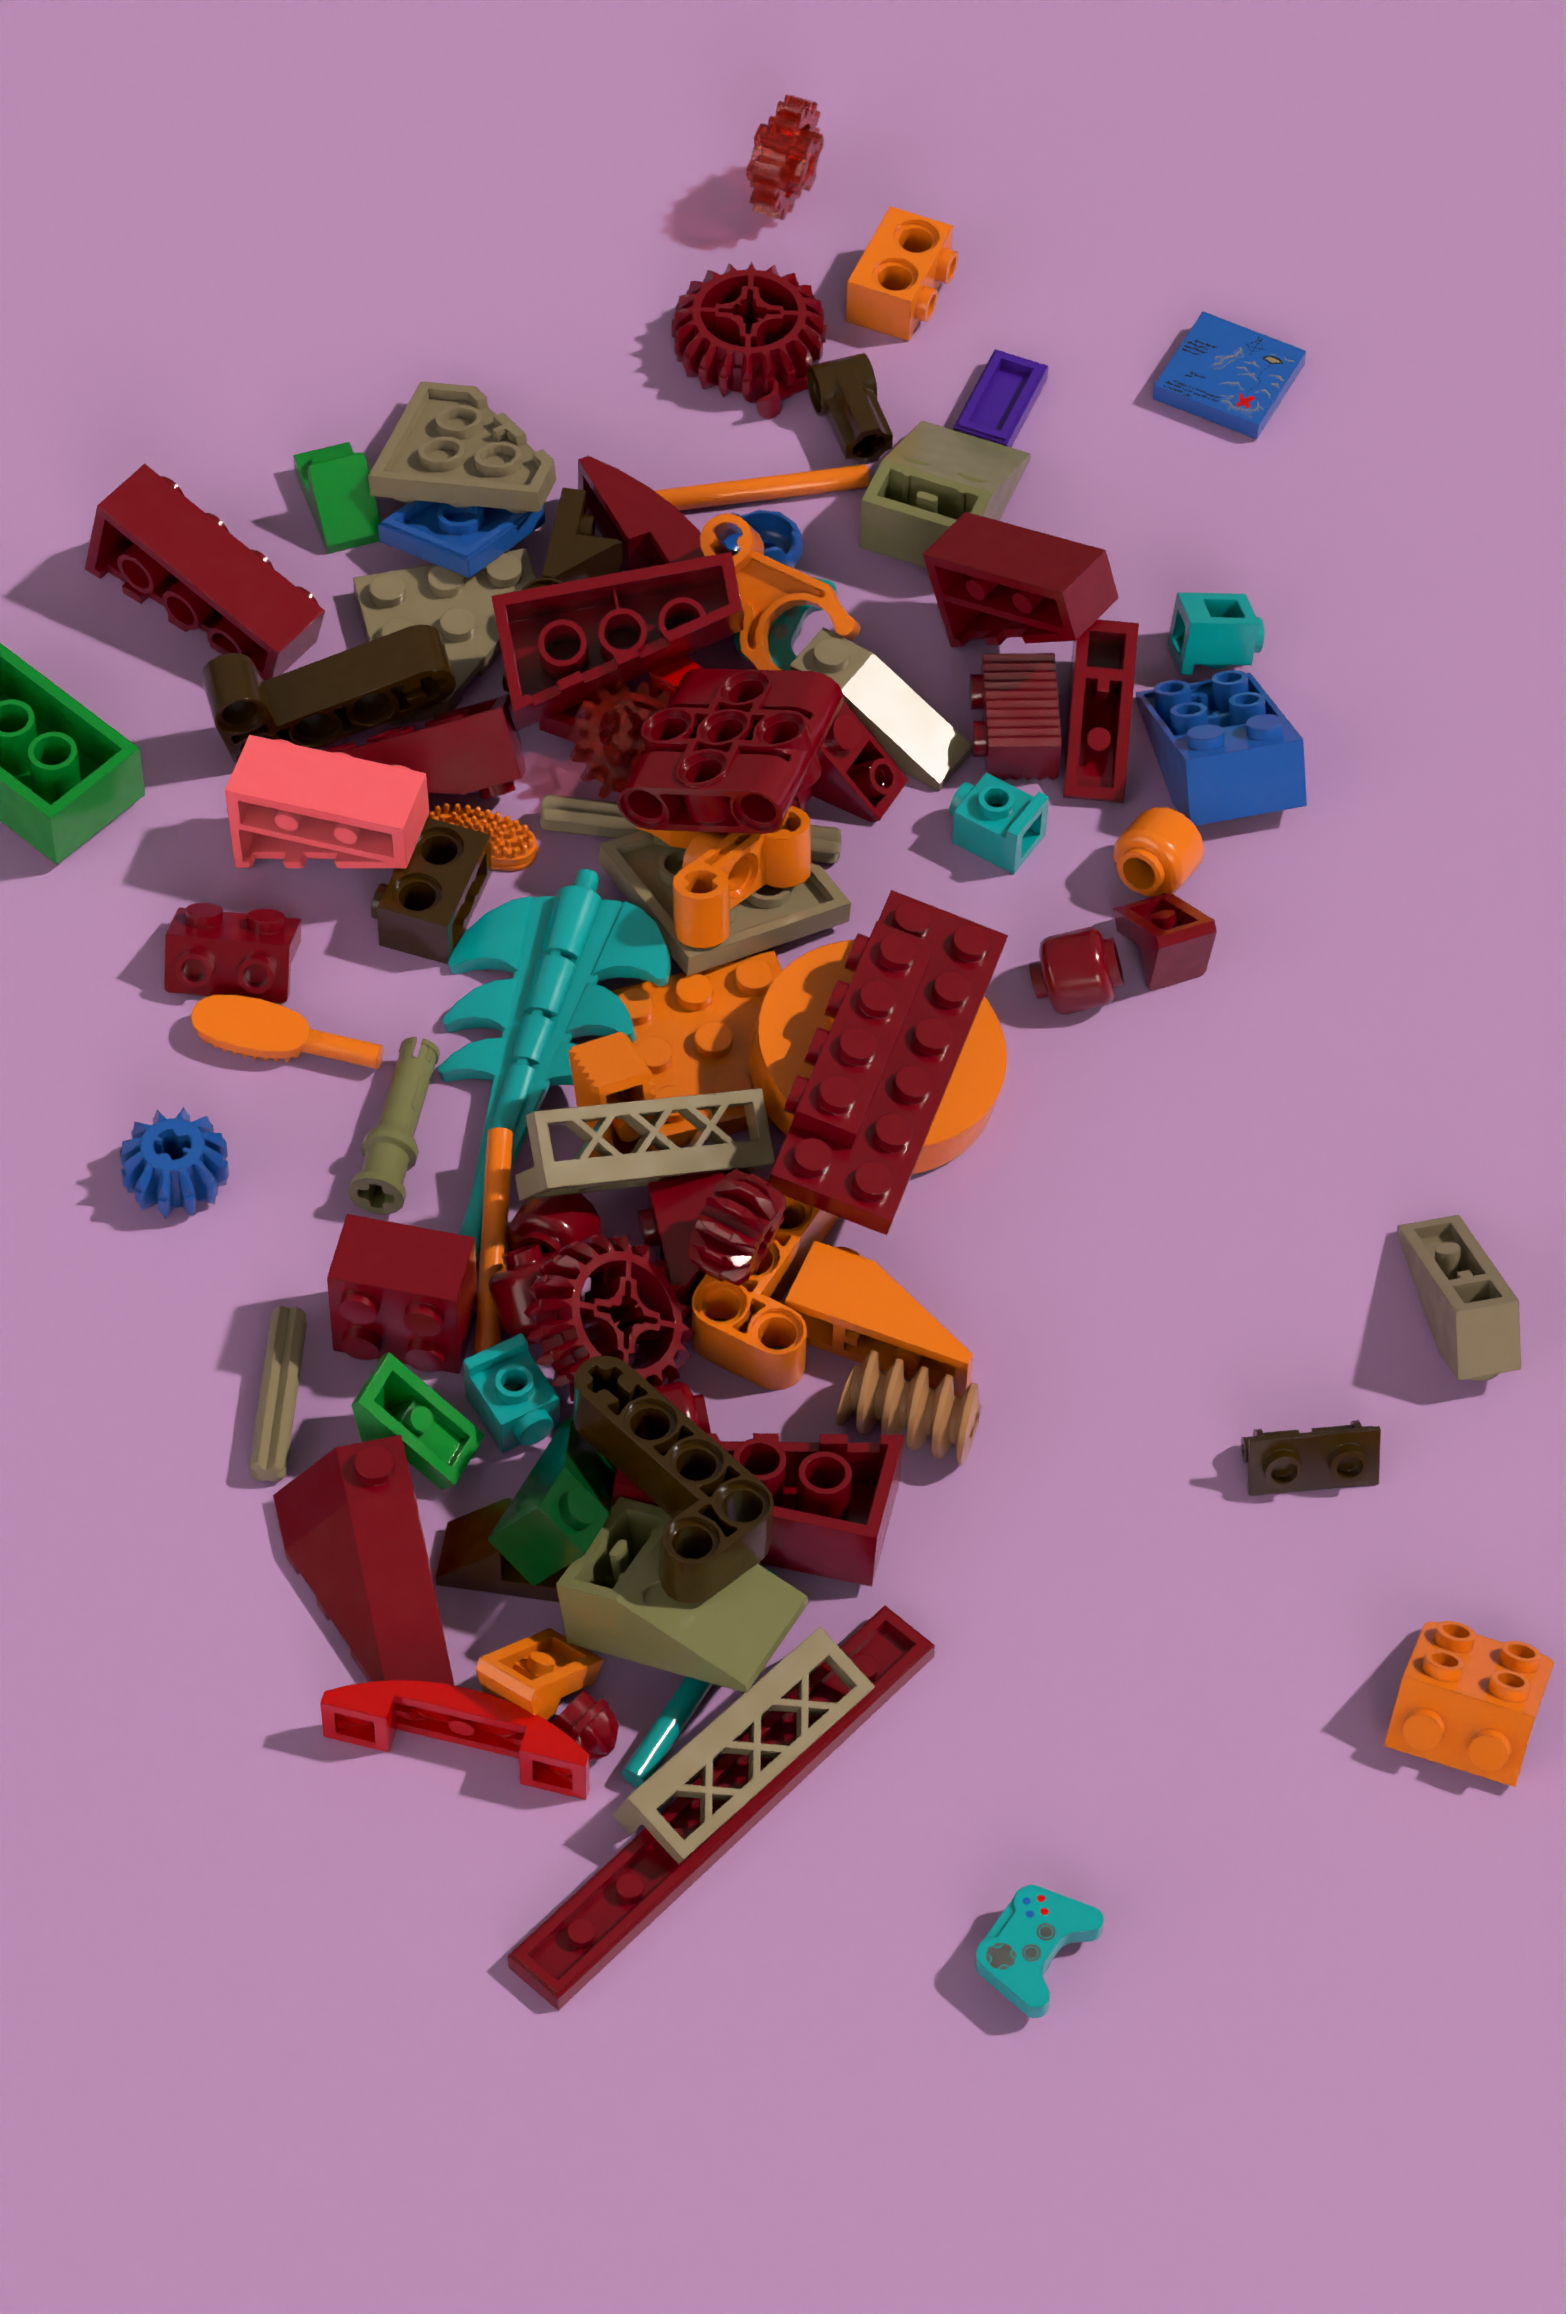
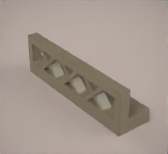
[515,1088,775,1201]
[612,1627,875,1864]

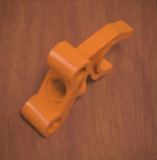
[700,513,861,670]
[636,806,811,948]

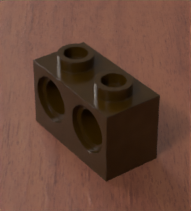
[371,817,492,964]

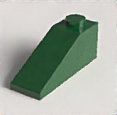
[487,1415,616,1586]

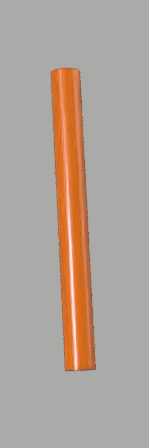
[654,464,870,511]
[474,1127,513,1355]

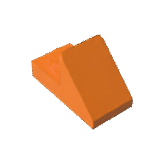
[476,1628,604,1723]

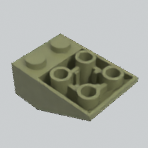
[859,421,1030,568]
[556,1496,808,1693]

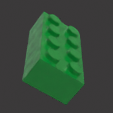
[0,643,145,865]

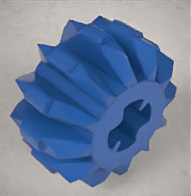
[120,1107,229,1219]

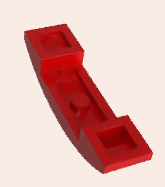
[320,1680,590,1800]

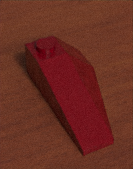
[322,694,526,799]

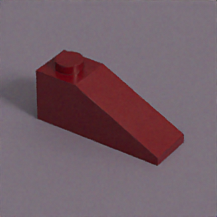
[1063,619,1139,803]

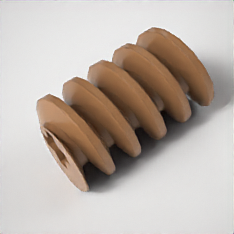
[836,1350,982,1465]

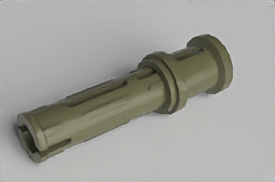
[348,1037,440,1214]

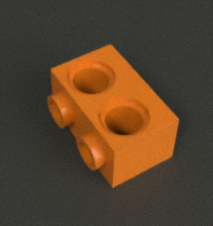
[846,206,958,341]

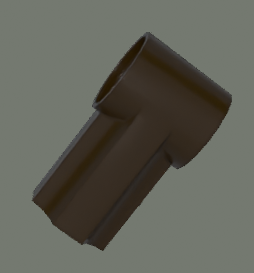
[806,353,893,465]

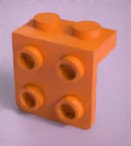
[1384,1621,1554,1787]

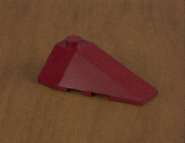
[273,1435,454,1685]

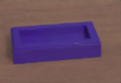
[953,349,1048,448]

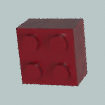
[327,1214,477,1374]

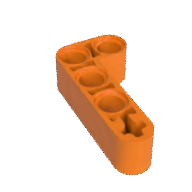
[691,1196,839,1390]

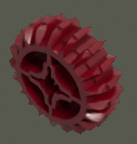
[672,261,827,401]
[524,1234,695,1402]

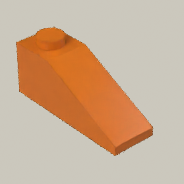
[785,1240,973,1397]

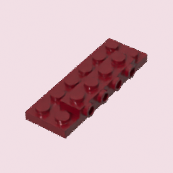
[768,890,1008,1235]

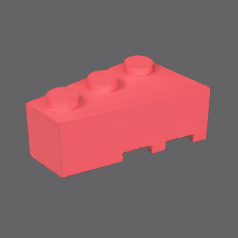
[225,735,430,868]

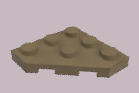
[368,381,556,513]
[353,548,536,727]
[598,830,851,976]

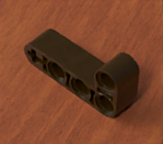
[201,625,456,763]
[574,1355,774,1604]

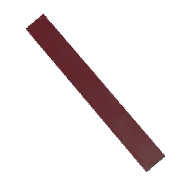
[508,1605,935,2011]

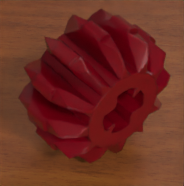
[687,1169,786,1286]

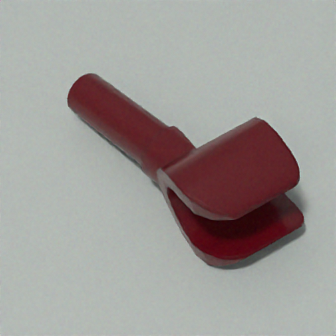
[746,374,808,419]

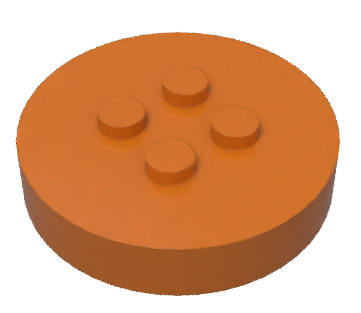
[749,940,1007,1174]

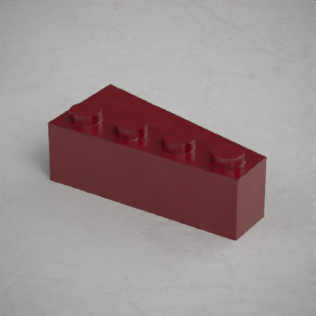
[85,463,325,681]
[491,552,744,731]
[612,1433,904,1587]

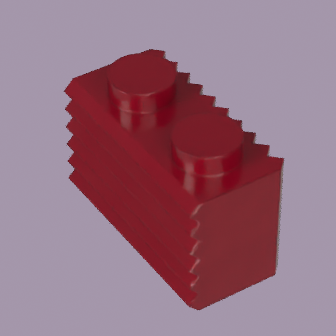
[969,653,1061,781]

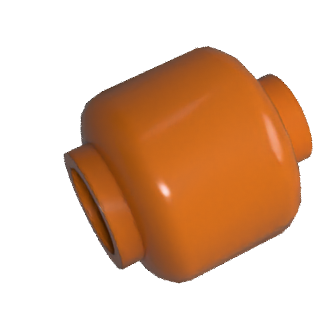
[1113,807,1204,897]

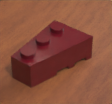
[922,512,1119,647]

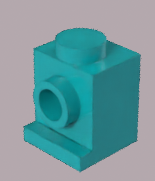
[1167,592,1264,675]
[949,772,1049,874]
[463,1333,560,1454]

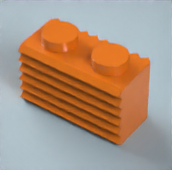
[568,1032,658,1158]

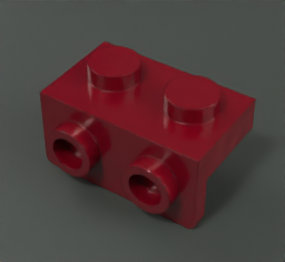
[164,903,302,1003]

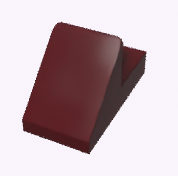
[1113,893,1217,991]

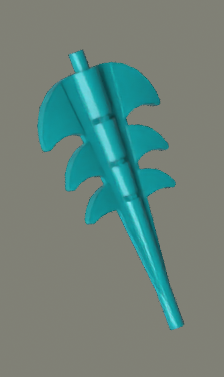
[438,869,671,1262]

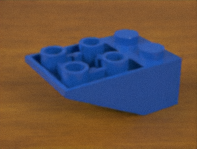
[1136,670,1307,826]

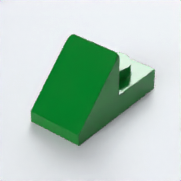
[293,442,381,554]
[351,1352,485,1490]

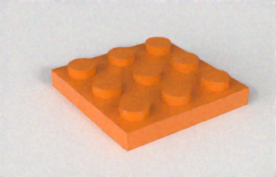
[611,950,782,1147]

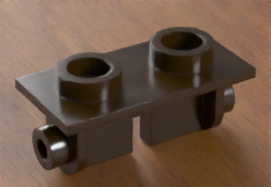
[1241,1420,1381,1496]

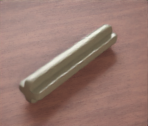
[250,1306,307,1482]

